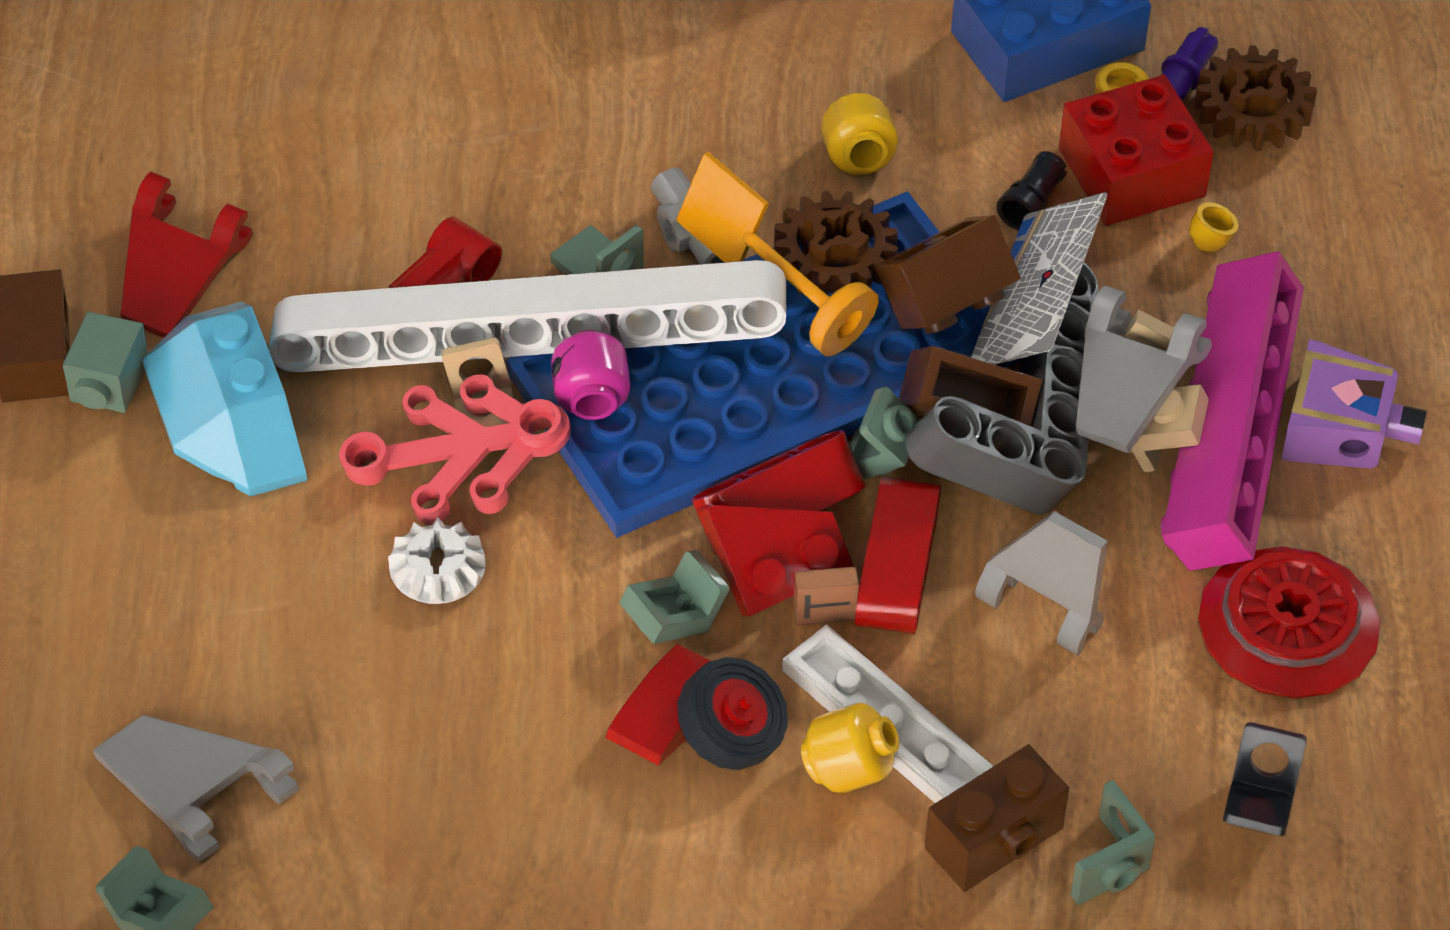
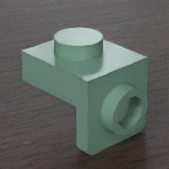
[850,387,921,480]
[619,550,729,644]
[96,846,214,930]

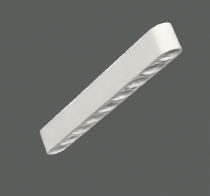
[269,260,786,372]

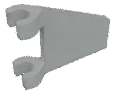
[1076,285,1212,453]
[975,511,1108,656]
[93,715,299,863]

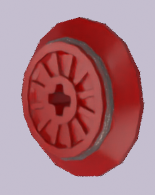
[1198,546,1381,699]

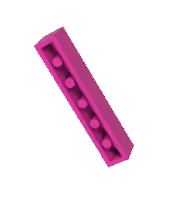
[1161,251,1304,571]

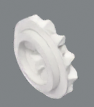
[388,517,486,604]

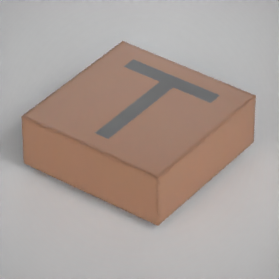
[793,567,859,625]

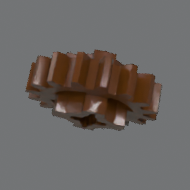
[1194,45,1317,151]
[774,191,898,296]

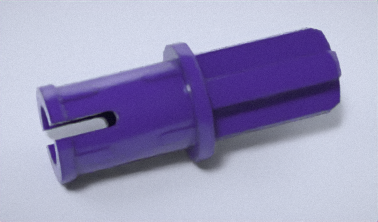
[1161,27,1218,102]

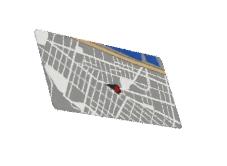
[971,192,1108,365]

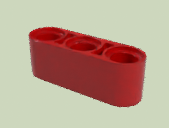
[691,430,866,555]
[855,476,941,635]

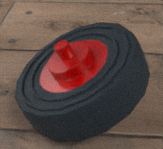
[677,657,788,770]

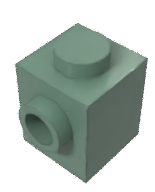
[63,312,148,413]

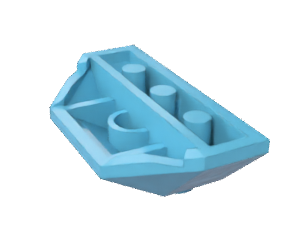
[142,302,307,497]

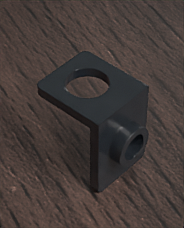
[1223,722,1307,836]

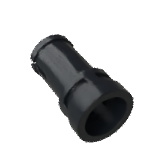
[996,151,1067,231]

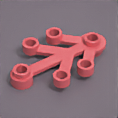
[339,374,571,525]

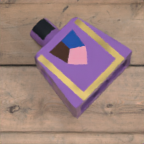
[1281,339,1427,469]

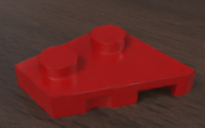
[699,505,854,617]

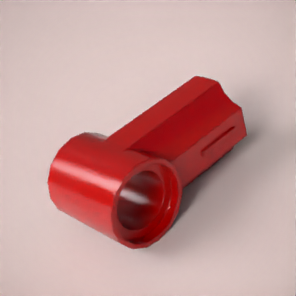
[389,216,503,288]

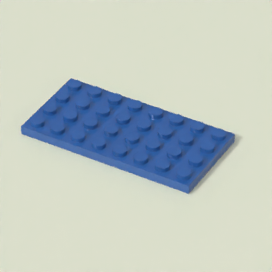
[506,191,1020,538]

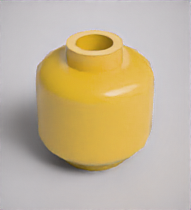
[821,93,898,176]
[801,702,899,793]

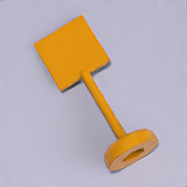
[676,152,879,357]

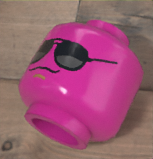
[551,330,631,420]

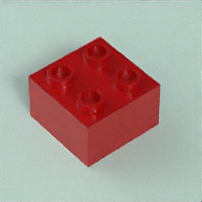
[1059,74,1214,226]

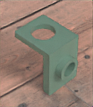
[550,225,644,275]
[1071,780,1155,905]

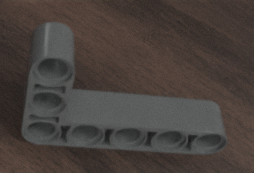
[905,262,1099,514]

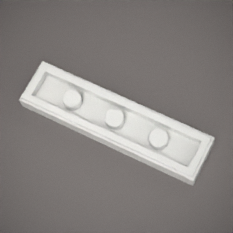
[782,624,993,803]

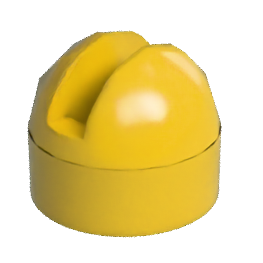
[1188,202,1239,253]

